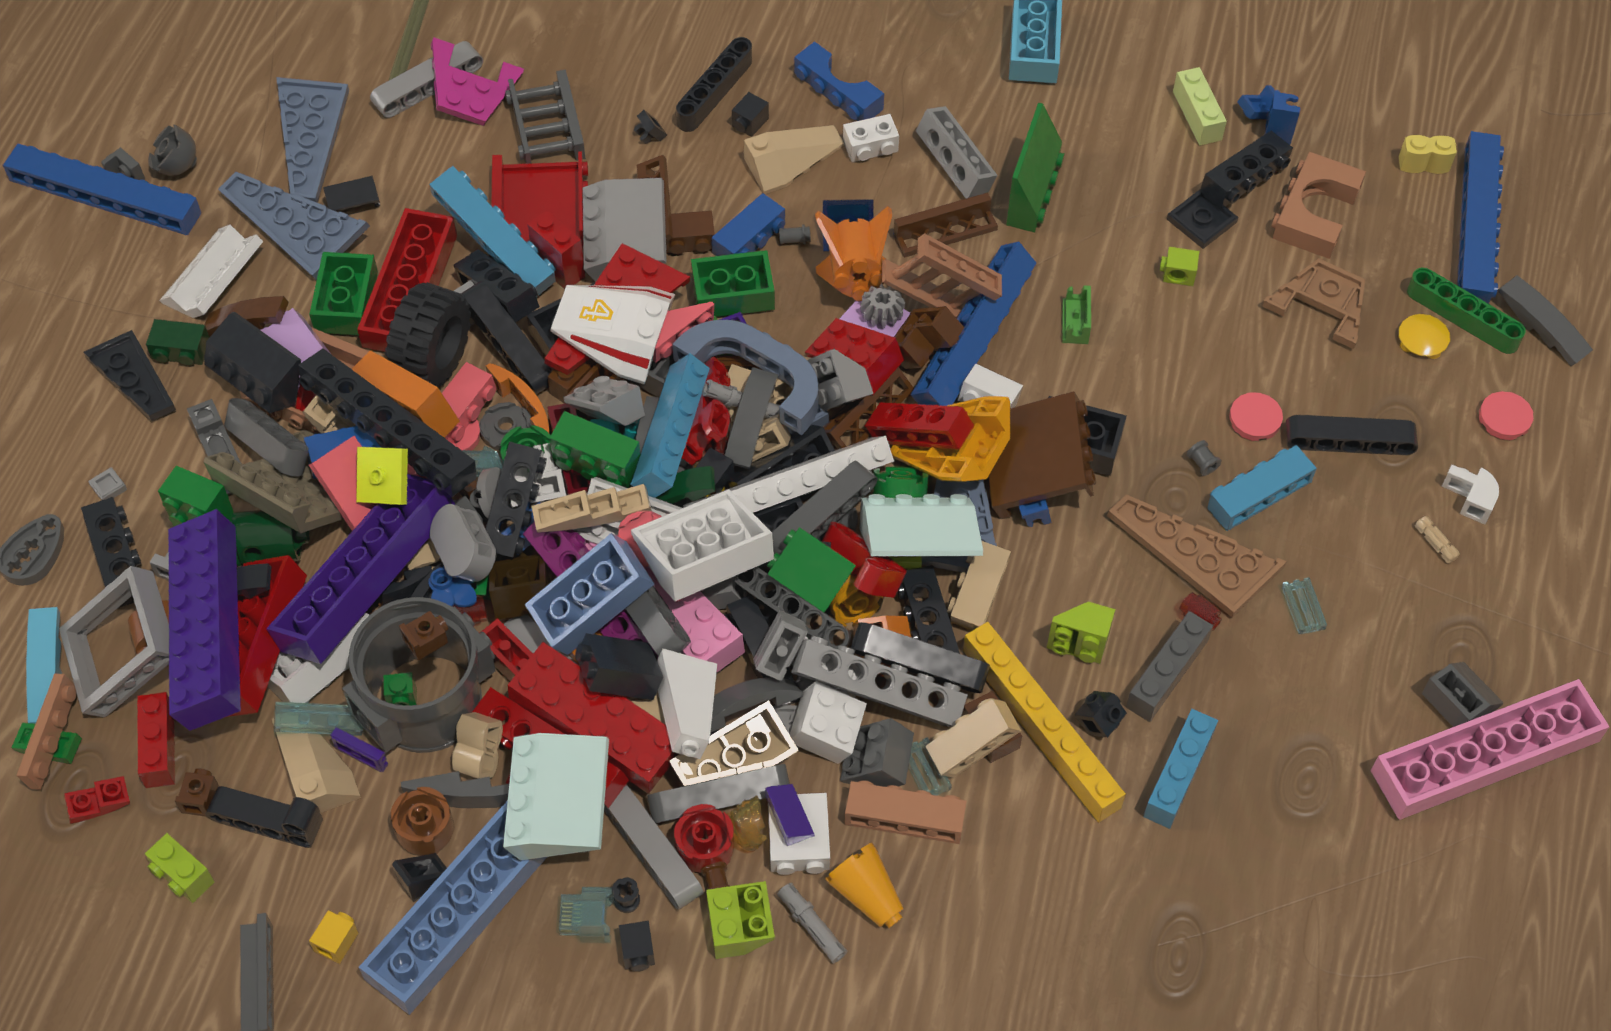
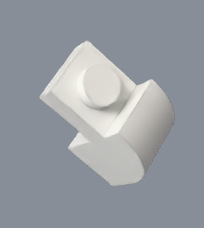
[1442,465,1499,525]

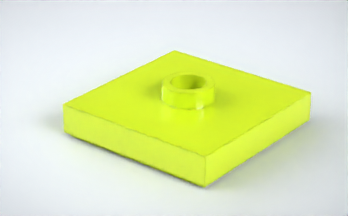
[356,447,408,505]

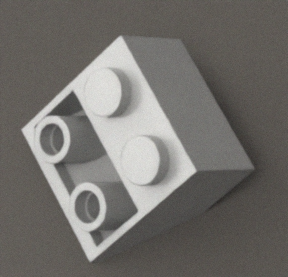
[807,349,873,411]
[564,376,645,426]

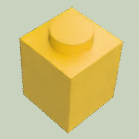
[309,910,359,964]

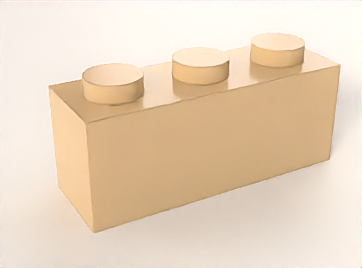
[947,541,1011,631]
[926,698,1021,778]

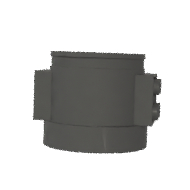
[342,597,496,753]

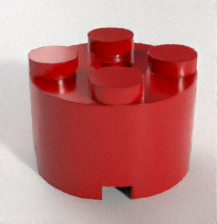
[674,804,734,873]

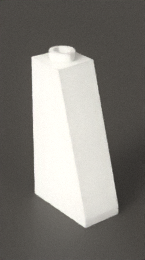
[657,648,717,759]

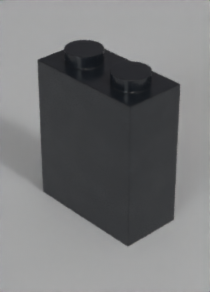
[575,633,663,700]

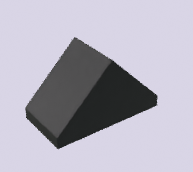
[392,853,447,902]

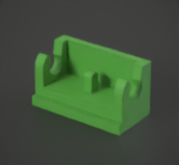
[1062,285,1091,344]

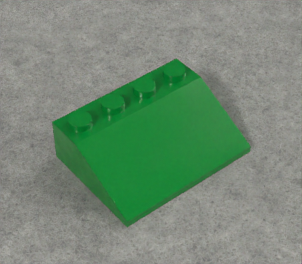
[1006,103,1065,233]

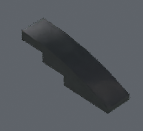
[726,594,801,706]

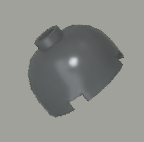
[148,124,197,176]

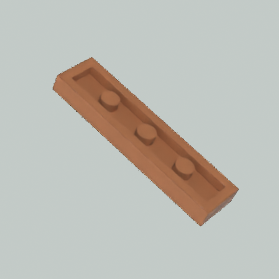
[16,674,76,790]

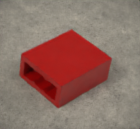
[527,210,586,289]

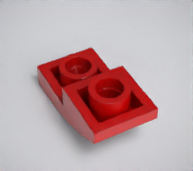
[64,776,130,824]

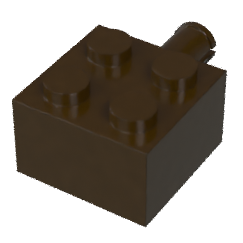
[489,553,551,619]

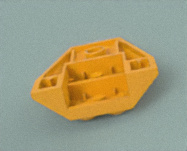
[890,396,1010,481]

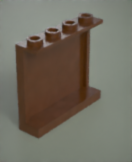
[989,391,1096,519]

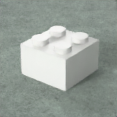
[790,681,867,764]

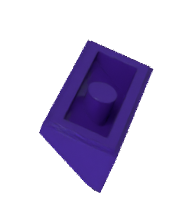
[765,784,815,846]

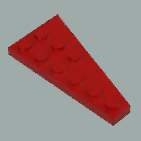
[544,243,690,375]

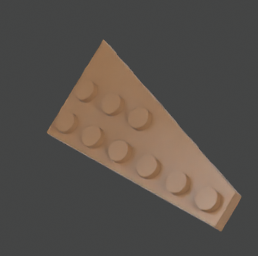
[1107,494,1287,618]

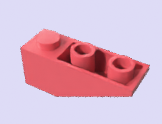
[653,302,714,363]

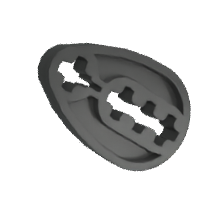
[0,514,64,586]

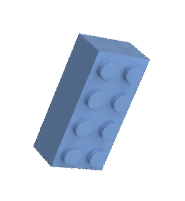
[525,533,654,655]

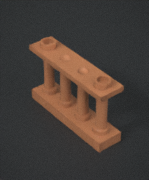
[882,234,1002,318]

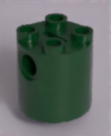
[232,510,310,567]

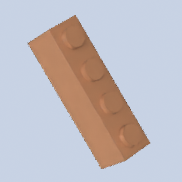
[845,781,967,844]

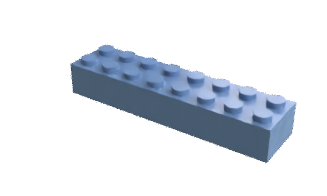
[359,800,547,1015]

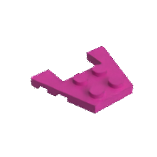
[431,37,524,126]

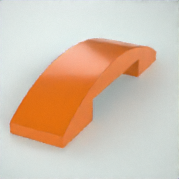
[486,363,550,434]

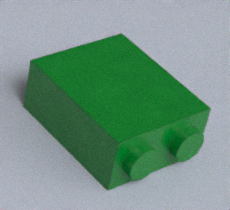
[767,527,856,612]

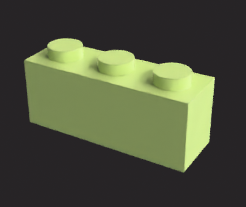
[1173,67,1227,146]

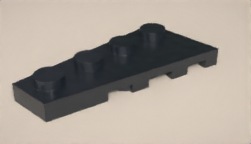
[83,330,176,421]

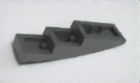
[1498,275,1593,366]
[401,771,509,808]

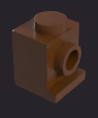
[399,611,449,661]
[175,768,219,817]

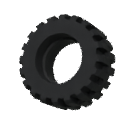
[385,282,471,387]

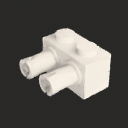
[506,443,566,507]

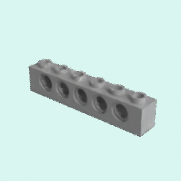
[791,636,968,728]

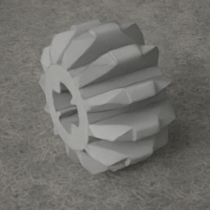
[860,283,905,328]

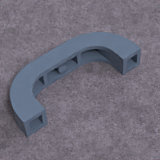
[672,320,819,435]

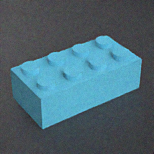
[1009,0,1062,83]

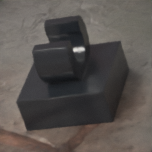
[634,110,667,144]

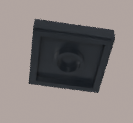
[1167,190,1238,249]

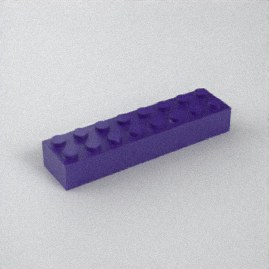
[267,474,455,664]
[168,509,241,731]

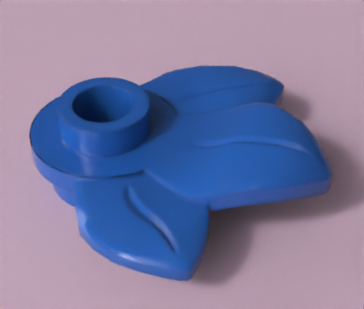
[429,567,477,607]

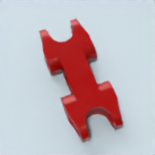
[682,357,731,465]

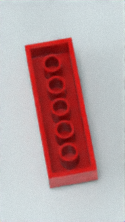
[357,208,457,352]
[224,555,307,718]
[507,642,679,794]

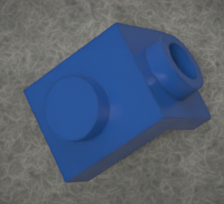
[1237,85,1274,119]

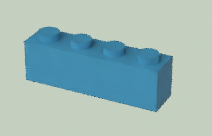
[1207,445,1317,531]
[1143,709,1218,829]

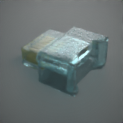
[559,887,614,943]

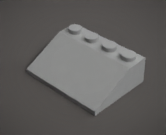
[583,178,667,282]

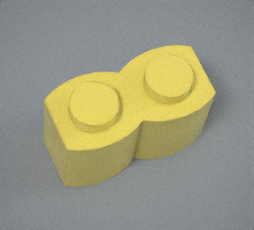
[1399,135,1457,174]

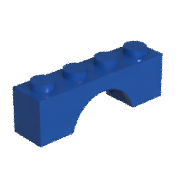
[794,41,884,121]

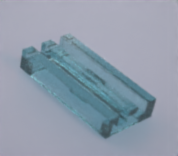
[1282,577,1327,634]
[909,737,952,795]

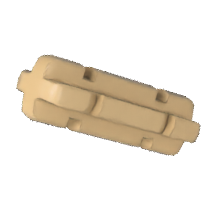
[1415,516,1460,563]

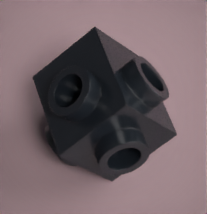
[1075,691,1127,738]

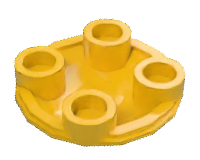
[1399,314,1450,359]

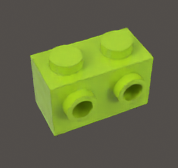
[145,833,215,903]

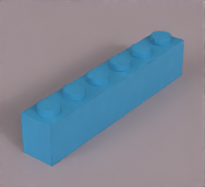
[429,166,556,297]
[631,353,710,498]

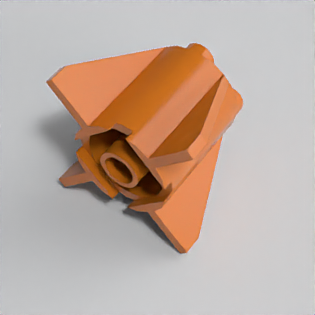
[815,206,892,301]

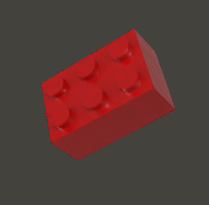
[805,318,904,395]

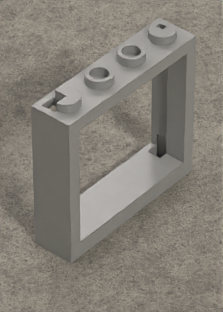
[59,566,169,717]

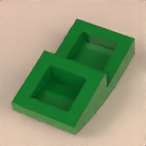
[11,722,82,764]

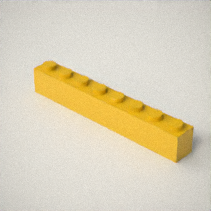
[963,622,1126,823]

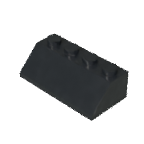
[204,312,301,413]
[726,424,835,501]

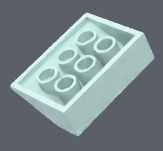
[860,494,983,556]
[503,733,609,861]

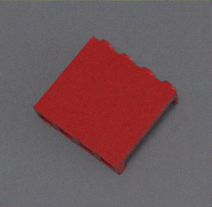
[491,151,588,246]

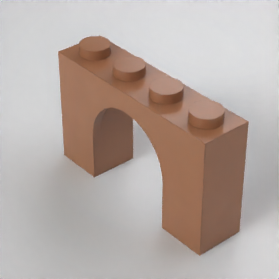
[1271,152,1366,259]

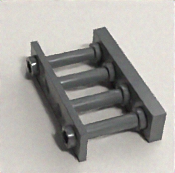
[505,69,586,164]

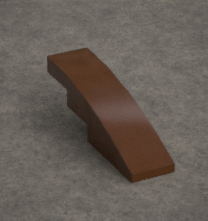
[204,296,289,337]

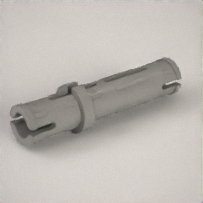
[702,380,780,419]
[777,883,848,964]

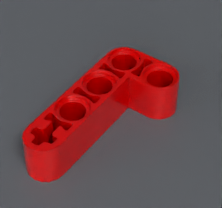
[822,522,907,598]

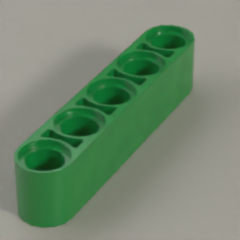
[1407,267,1526,354]

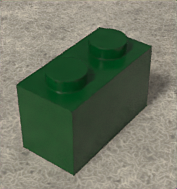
[146,319,210,365]

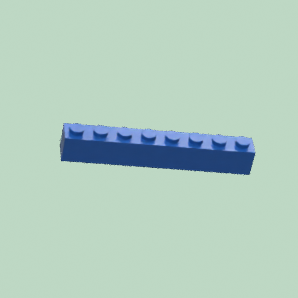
[1457,131,1504,304]
[3,144,201,236]
[911,241,1036,406]

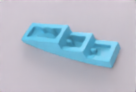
[26,607,62,724]

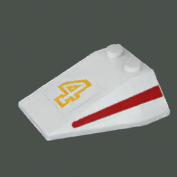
[551,285,675,384]

